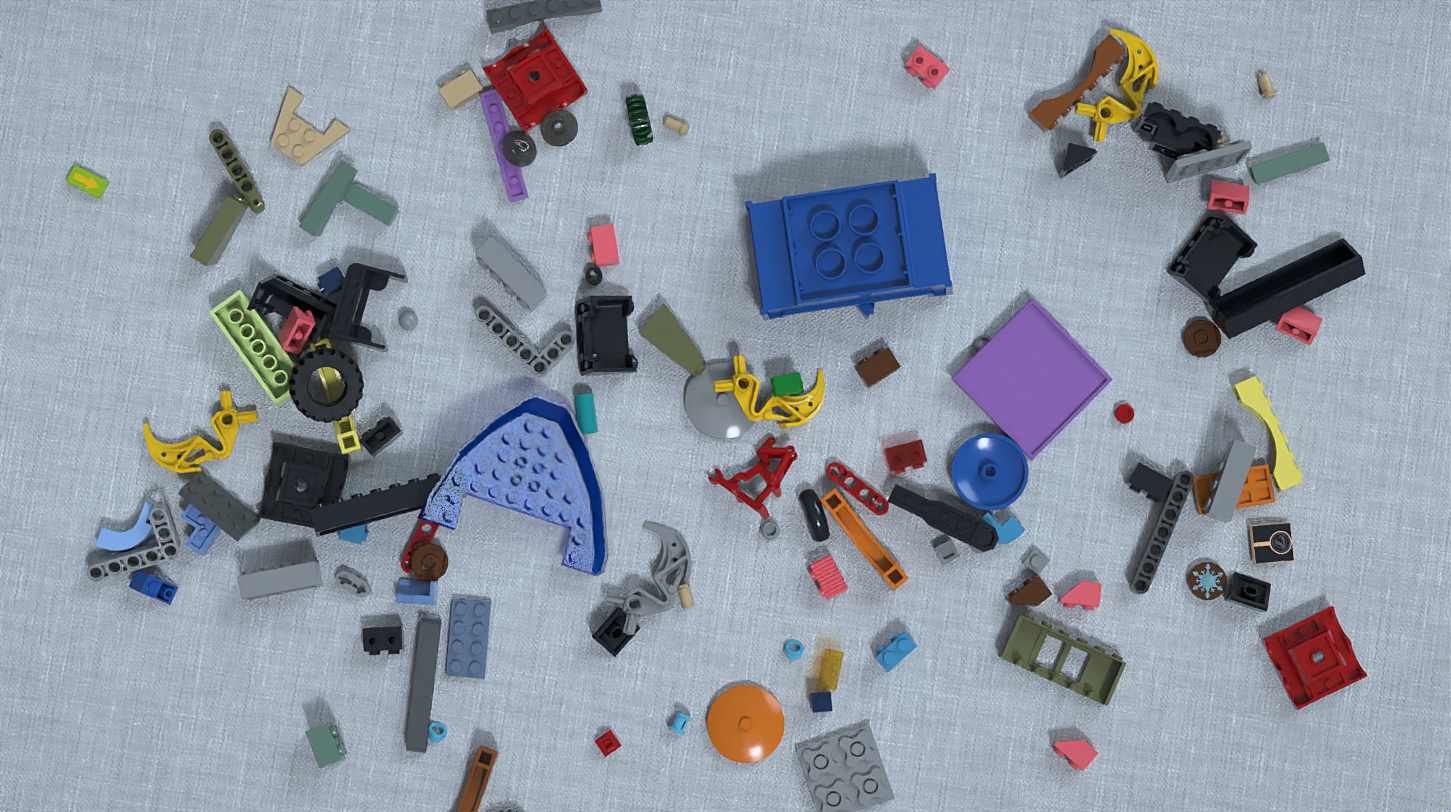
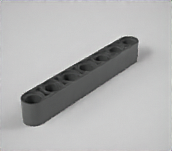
[1130,470,1194,595]
[406,618,441,753]

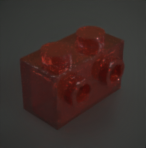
[883,439,928,475]

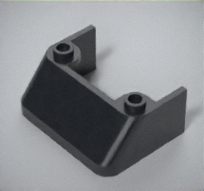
[331,263,408,353]
[247,274,337,344]

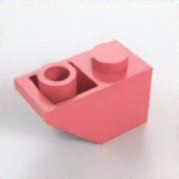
[1059,581,1102,610]
[1052,740,1098,771]

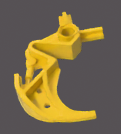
[1075,29,1159,143]
[712,355,825,429]
[143,391,258,474]

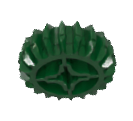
[625,94,653,146]

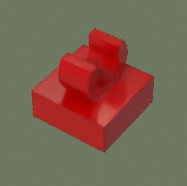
[594,730,621,757]

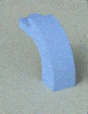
[95,502,157,552]

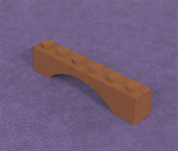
[1028,34,1126,132]
[456,745,500,812]

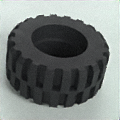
[289,348,364,423]

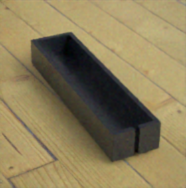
[1208,238,1366,339]
[310,468,468,537]

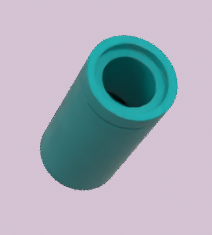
[574,393,598,434]

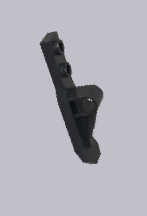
[887,484,999,552]

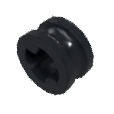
[585,267,603,285]

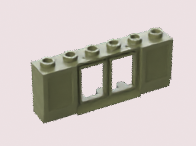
[1000,613,1126,706]

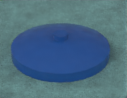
[951,433,1029,511]

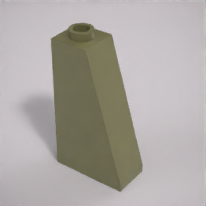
[190,194,249,266]
[639,303,706,378]

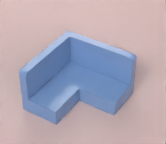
[181,504,222,556]
[396,579,438,606]

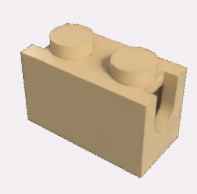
[438,69,484,112]

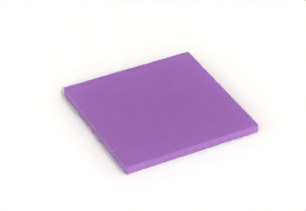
[951,298,1113,460]

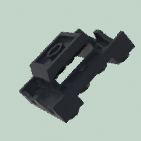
[1133,102,1221,160]
[257,442,350,533]

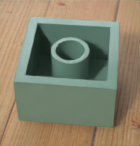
[305,723,347,768]

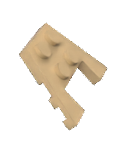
[271,87,350,166]

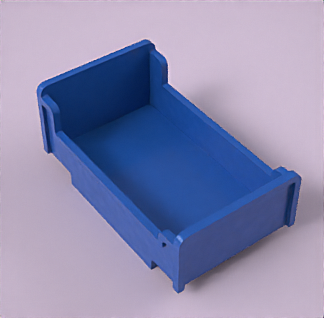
[745,173,953,321]

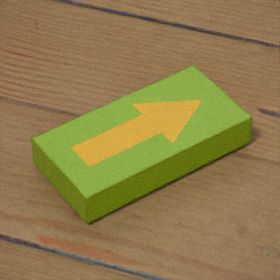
[66,165,109,199]

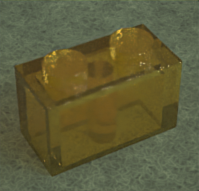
[816,649,844,691]

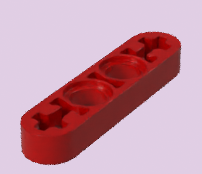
[826,462,889,516]
[401,505,445,574]

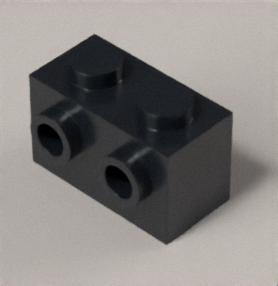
[359,416,403,457]
[1126,462,1173,503]
[363,626,404,655]

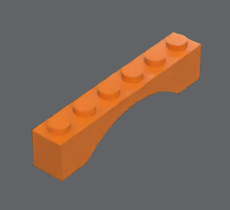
[820,488,909,591]

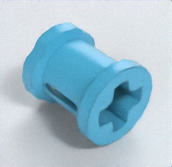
[668,711,692,736]

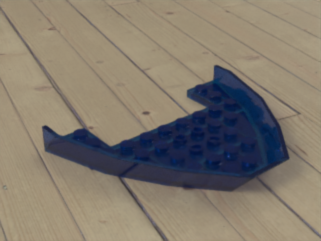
[417,393,609,577]

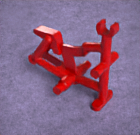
[708,437,798,520]

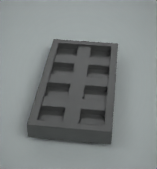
[178,472,261,542]

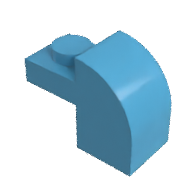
[981,513,1025,544]

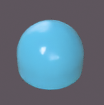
[784,640,804,660]
[427,722,447,742]

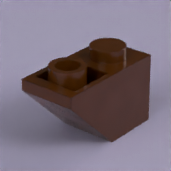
[1006,576,1052,607]

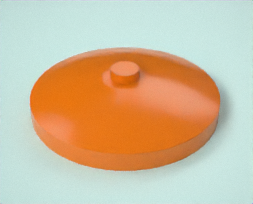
[707,685,785,763]

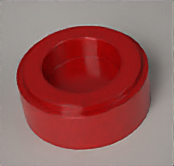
[1115,404,1135,424]

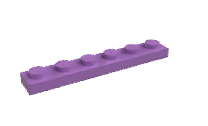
[480,89,529,203]

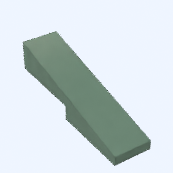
[1251,142,1330,185]
[299,161,358,236]
[343,183,400,227]

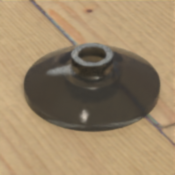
[540,110,578,147]
[501,130,537,167]

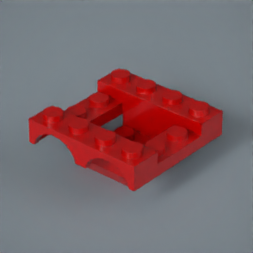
[482,28,588,134]
[1261,606,1368,710]

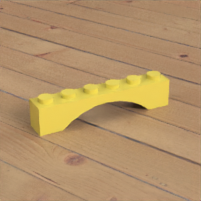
[310,338,363,456]
[1232,376,1303,492]

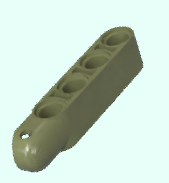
[209,129,265,214]

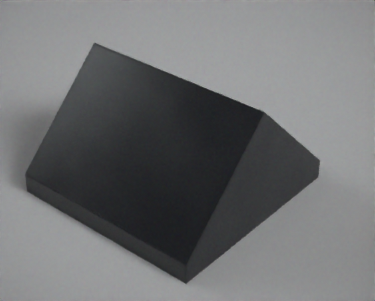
[1059,143,1097,178]
[1225,572,1271,612]
[592,608,640,657]

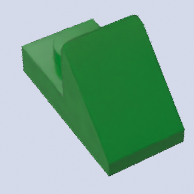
[770,372,804,397]

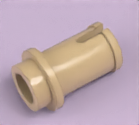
[1258,74,1276,100]
[664,116,690,136]
[677,583,694,609]

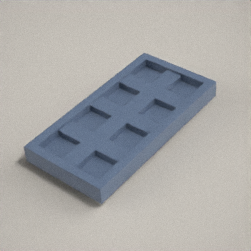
[446,599,491,679]

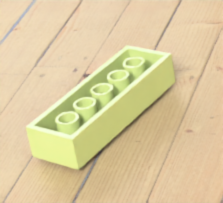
[209,290,310,407]

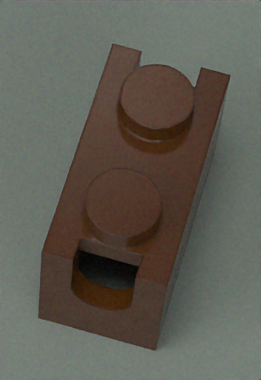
[855,347,901,389]

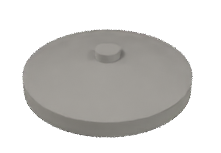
[685,363,761,439]

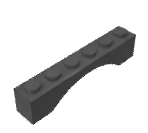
[486,0,602,34]

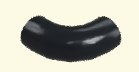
[798,489,830,542]

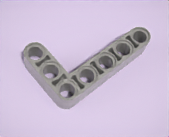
[475,306,575,378]
[87,502,180,582]

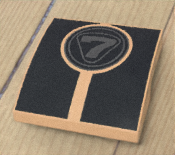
[1249,523,1294,564]

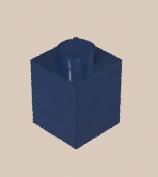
[317,266,345,296]
[811,692,833,713]

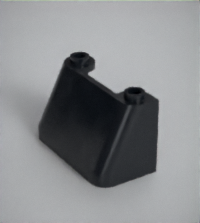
[1167,213,1258,303]
[575,296,638,376]

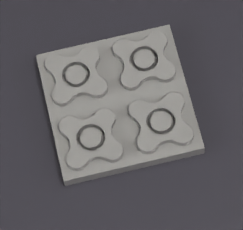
[1165,139,1252,184]
[796,725,894,812]

